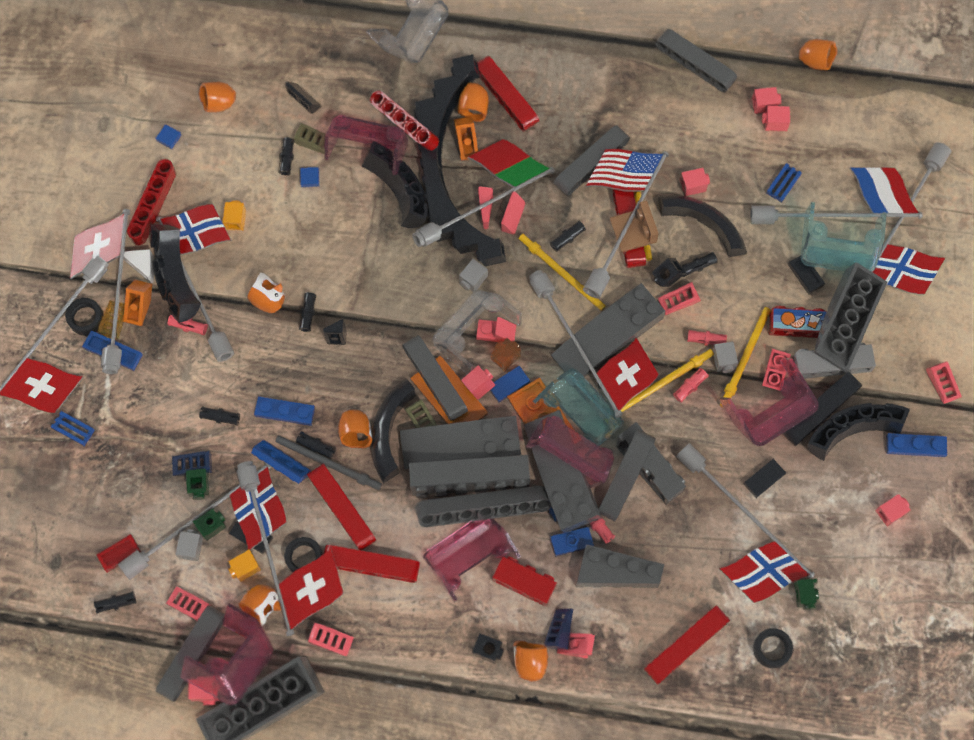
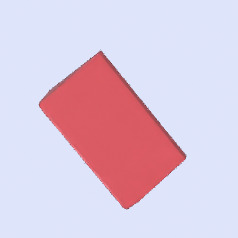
[501,191,525,234]

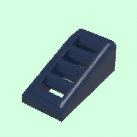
[172,451,212,476]
[544,609,573,649]

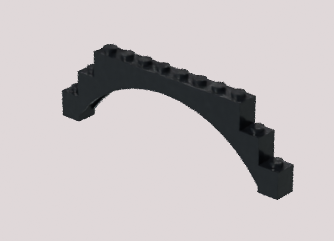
[413,54,506,267]

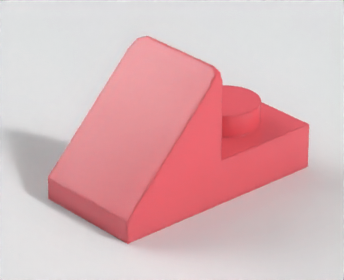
[476,317,516,344]
[557,633,595,658]

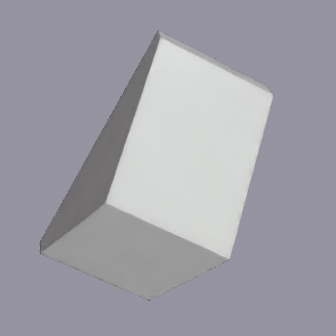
[124,250,154,284]

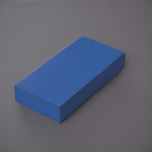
[490,366,530,403]

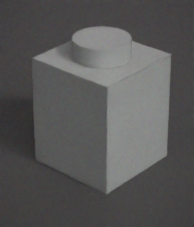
[459,259,488,292]
[712,341,738,373]
[175,529,203,561]

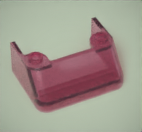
[324,115,408,175]
[719,358,818,446]
[526,416,615,488]
[423,519,521,602]
[181,603,274,704]

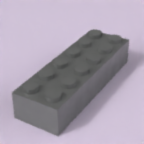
[409,455,530,498]

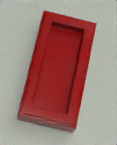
[96,534,142,572]

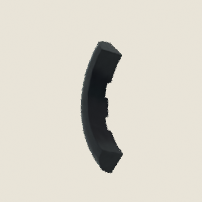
[362,141,427,228]
[658,196,747,258]
[151,224,201,322]
[371,379,416,484]
[808,403,910,461]

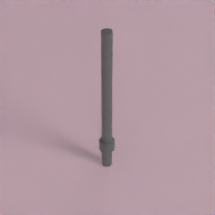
[275,435,382,491]

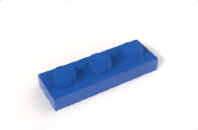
[82,330,143,371]
[254,396,315,426]
[886,433,947,457]
[251,440,311,484]

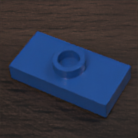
[550,527,594,557]

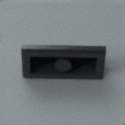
[285,82,321,114]
[323,319,347,345]

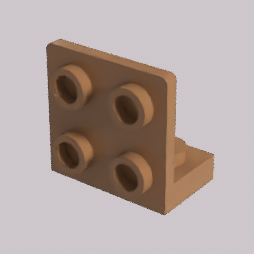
[610,200,659,252]

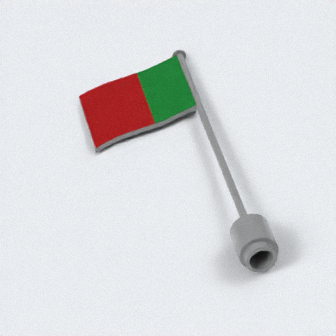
[412,139,555,247]

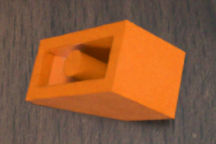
[454,116,478,161]
[123,280,153,326]

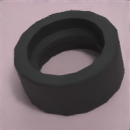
[65,298,104,336]
[284,537,323,572]
[753,628,794,668]

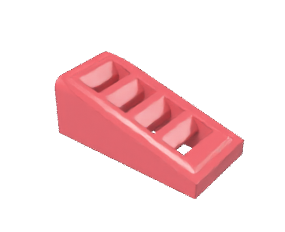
[478,187,493,229]
[658,282,701,315]
[926,361,962,404]
[166,586,211,621]
[308,623,354,657]

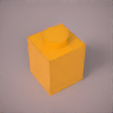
[223,200,246,231]
[228,550,261,582]

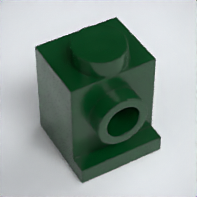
[186,469,209,500]
[192,509,226,541]
[794,578,819,610]

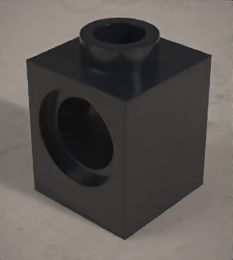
[652,258,686,287]
[472,633,504,664]

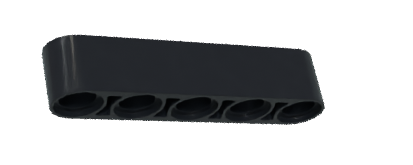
[782,371,863,446]

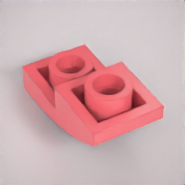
[762,349,791,391]

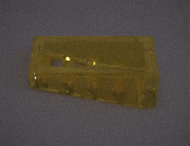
[97,301,125,340]

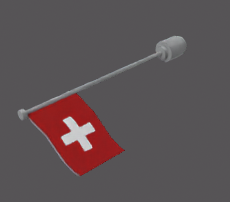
[70,209,130,374]
[0,256,109,413]
[529,270,659,418]
[236,461,344,636]

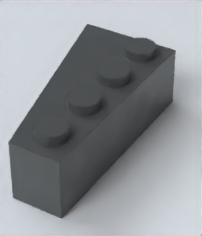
[616,422,686,505]
[576,544,665,588]

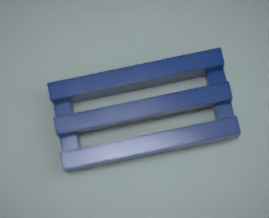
[766,163,802,203]
[51,411,95,446]

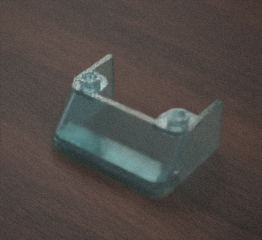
[801,202,887,272]
[533,368,624,459]

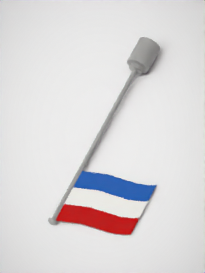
[750,168,923,224]

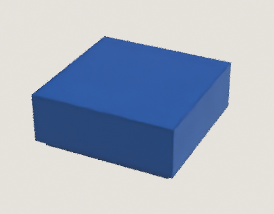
[155,124,181,149]
[300,167,320,187]

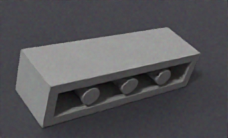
[792,343,876,380]

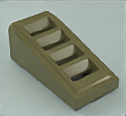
[294,123,336,156]
[404,399,437,428]

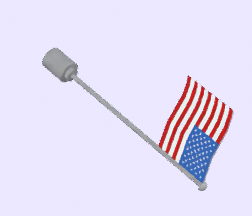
[583,149,669,298]

